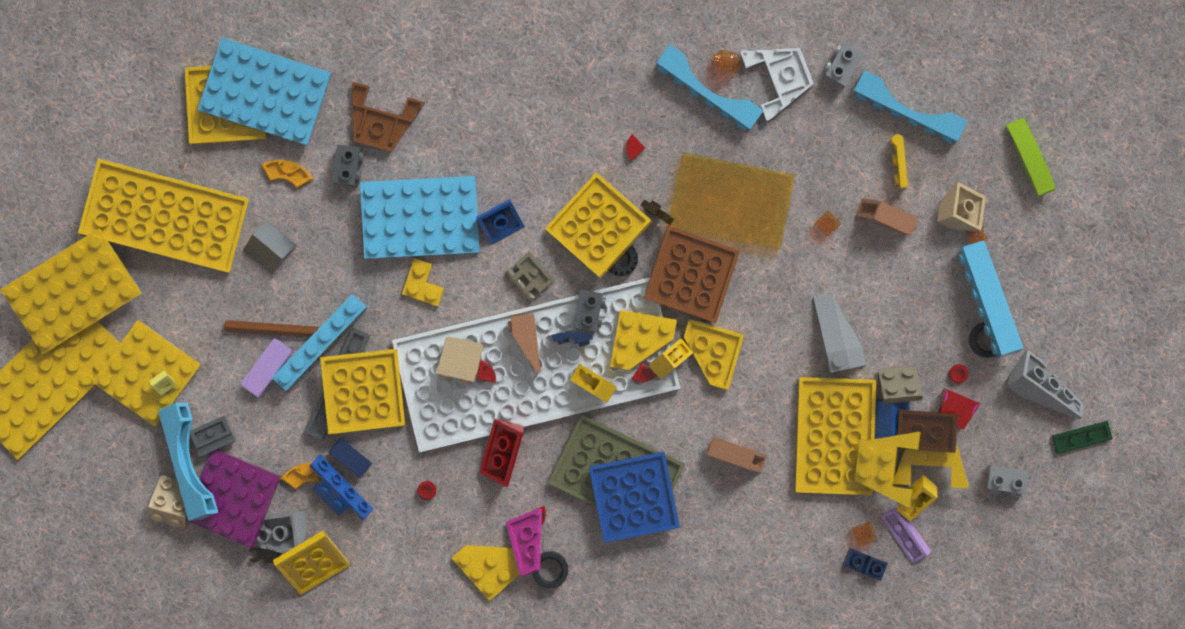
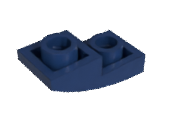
[552,332,593,347]
[328,438,372,478]
[843,548,888,581]

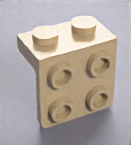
[436,336,483,385]
[148,475,188,528]

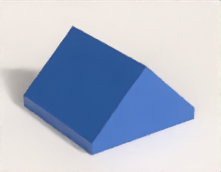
[476,199,525,245]
[874,401,910,439]

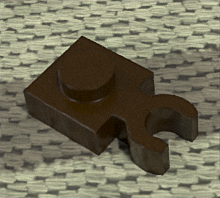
[640,199,674,225]
[249,547,283,564]

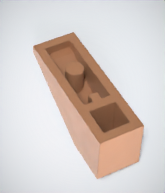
[508,314,541,372]

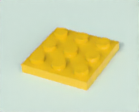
[273,531,350,595]

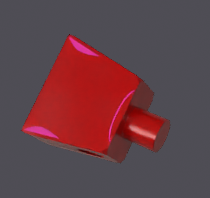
[938,388,980,430]

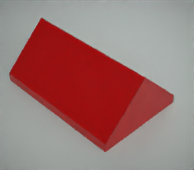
[479,419,524,487]

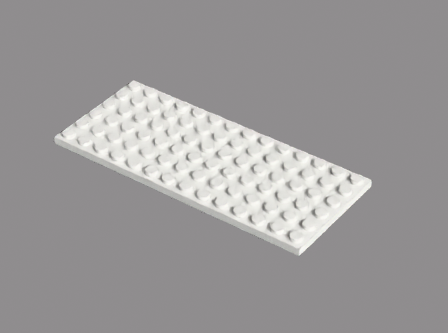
[392,278,681,452]

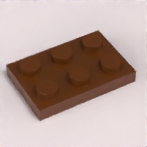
[898,410,959,453]

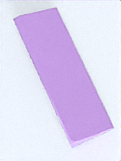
[241,338,293,397]
[880,504,931,564]

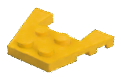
[855,432,921,507]
[893,444,969,488]

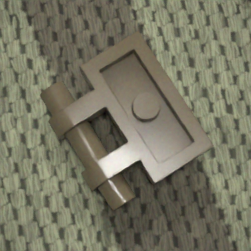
[505,252,554,301]

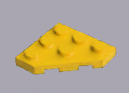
[610,310,677,370]
[684,319,744,390]
[452,545,520,601]

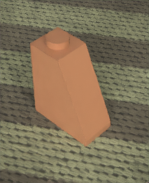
[855,198,918,236]
[708,437,767,473]

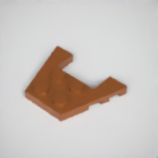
[352,82,425,153]

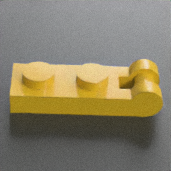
[890,134,908,189]

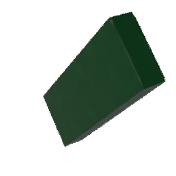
[1051,421,1113,454]

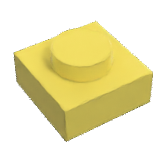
[149,370,177,396]

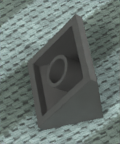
[243,221,297,274]

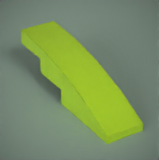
[1006,117,1056,197]

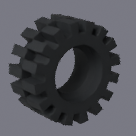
[608,246,638,277]

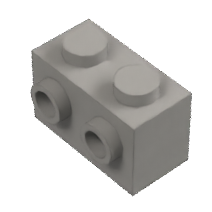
[823,42,865,89]
[985,465,1029,497]

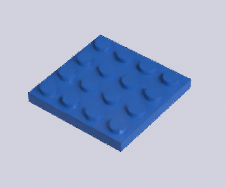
[589,451,680,543]

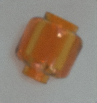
[711,49,741,76]

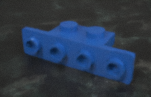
[310,455,373,520]

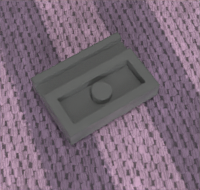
[190,416,236,457]

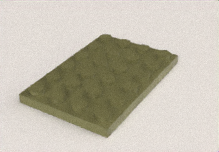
[548,414,685,507]

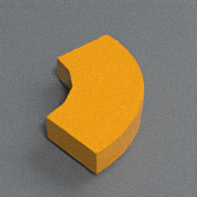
[261,160,313,188]
[281,462,321,490]

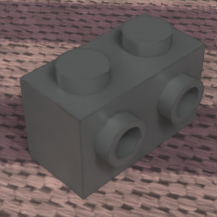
[332,144,364,187]
[574,289,606,332]

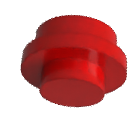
[417,481,437,500]

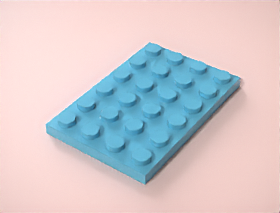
[198,37,332,146]
[360,176,480,259]

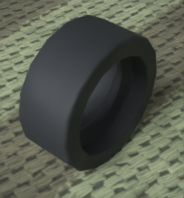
[969,322,996,358]
[532,551,568,588]

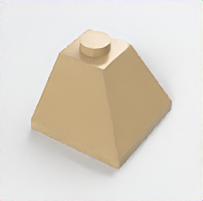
[937,182,986,232]

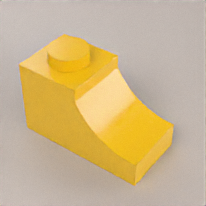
[648,339,693,380]
[570,363,617,403]
[896,475,937,522]

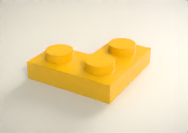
[402,258,444,306]

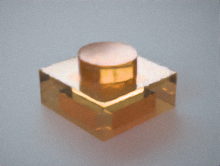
[814,210,841,237]
[852,521,877,546]

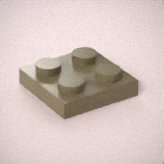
[878,366,923,404]

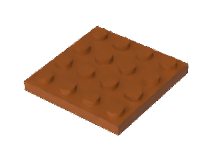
[643,226,740,323]

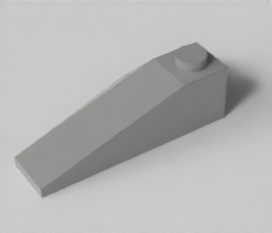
[813,294,866,373]
[1008,350,1084,419]
[228,511,307,553]

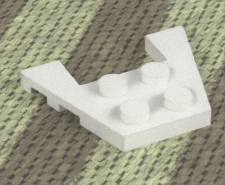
[740,48,814,122]

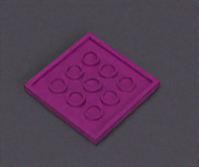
[187,450,281,548]

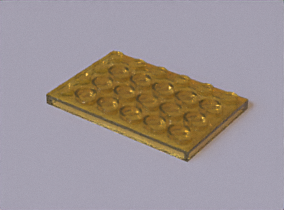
[668,152,795,250]

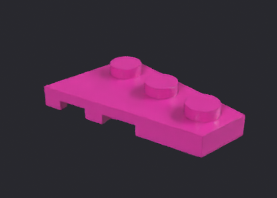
[506,509,542,577]

